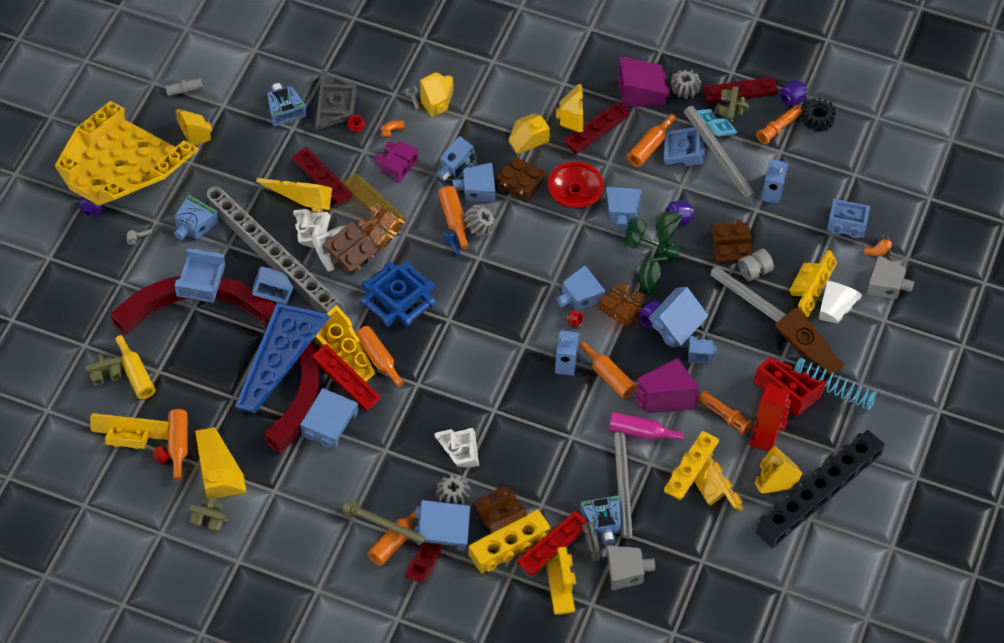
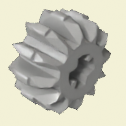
[670,69,701,99]
[464,204,496,237]
[436,474,470,505]

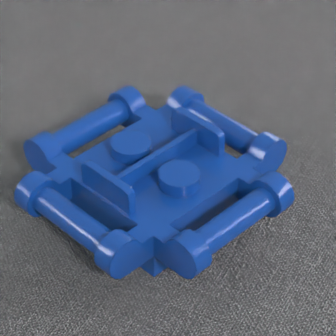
[360,262,436,327]

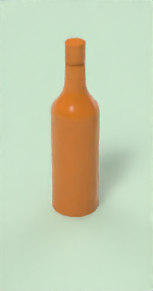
[627,114,676,167]
[438,186,469,249]
[355,326,404,387]
[579,341,637,399]
[168,409,188,480]
[367,505,420,566]

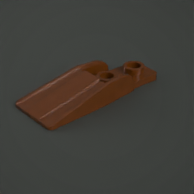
[775,308,844,377]

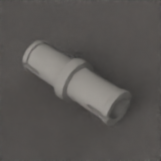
[165,77,203,97]

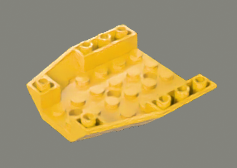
[55,101,199,206]

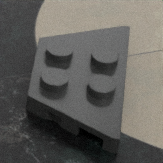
[315,70,357,130]

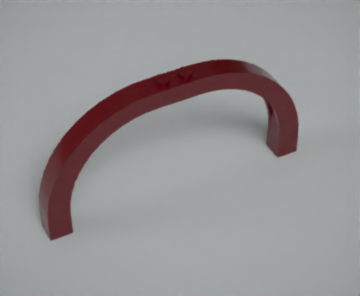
[110,276,320,454]

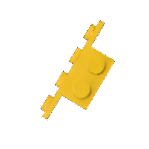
[789,250,837,318]
[90,413,169,449]
[664,431,719,500]
[694,453,744,512]
[546,547,576,615]

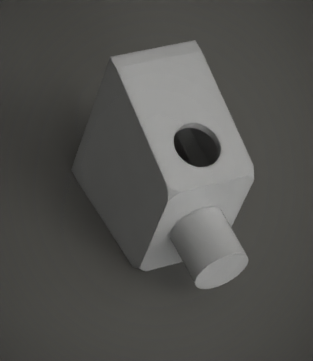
[867,256,914,299]
[607,546,655,590]

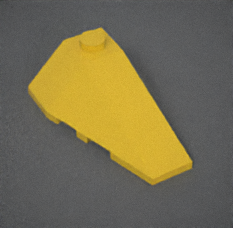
[256,178,332,212]
[311,305,375,382]
[195,427,247,500]

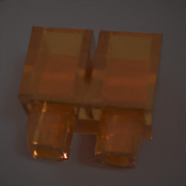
[358,204,405,250]
[599,282,645,328]

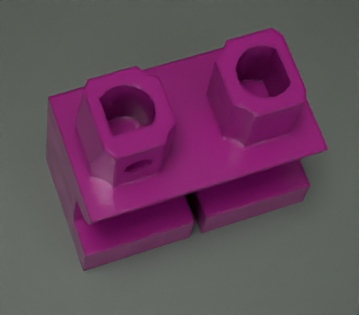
[375,140,419,184]

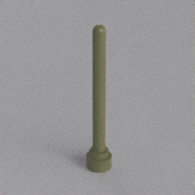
[343,499,425,543]

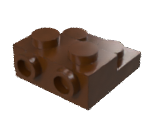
[496,157,547,202]
[710,220,753,265]
[323,221,378,274]
[472,486,527,532]

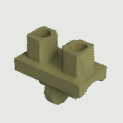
[718,86,749,124]
[85,354,123,387]
[189,496,229,532]

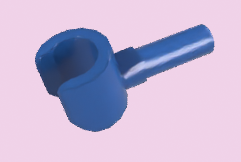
[444,229,460,255]

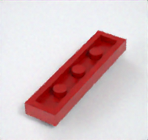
[312,343,381,412]
[517,511,587,577]

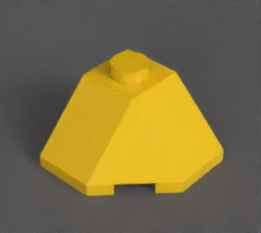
[420,72,453,117]
[556,84,583,132]
[176,109,212,146]
[509,114,550,155]
[754,446,803,494]

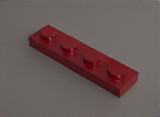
[703,77,778,105]
[564,102,630,155]
[292,147,352,206]

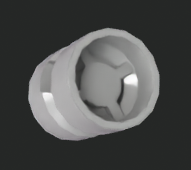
[738,249,774,281]

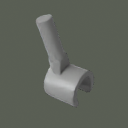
[405,86,420,110]
[127,229,152,245]

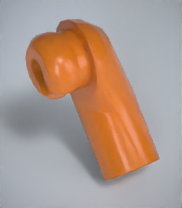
[380,120,404,137]
[864,239,892,257]

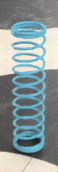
[794,358,877,411]

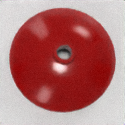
[548,161,604,208]

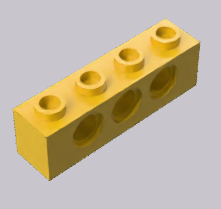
[469,509,551,574]

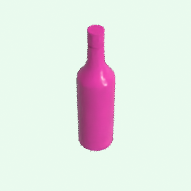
[609,412,684,441]

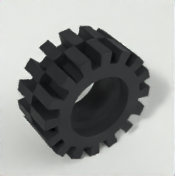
[802,98,836,132]

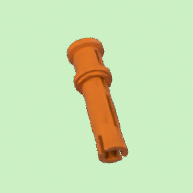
[756,105,803,145]
[698,391,753,436]

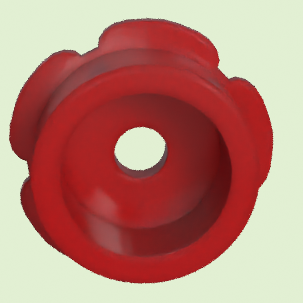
[347,115,365,132]
[567,309,583,328]
[152,445,170,464]

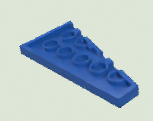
[235,303,330,414]

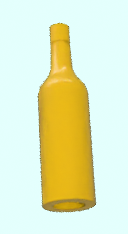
[116,335,156,399]

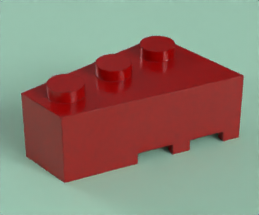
[753,357,826,416]
[749,383,792,452]

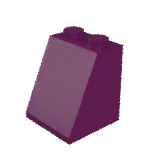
[618,57,669,108]
[635,358,699,413]

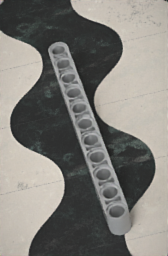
[207,186,345,314]

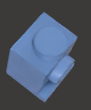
[688,336,717,364]

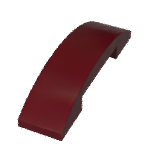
[405,542,444,584]

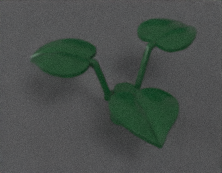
[625,211,683,295]

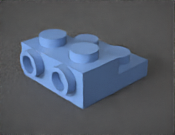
[664,127,707,166]
[827,199,870,238]

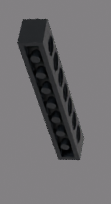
[756,429,885,548]

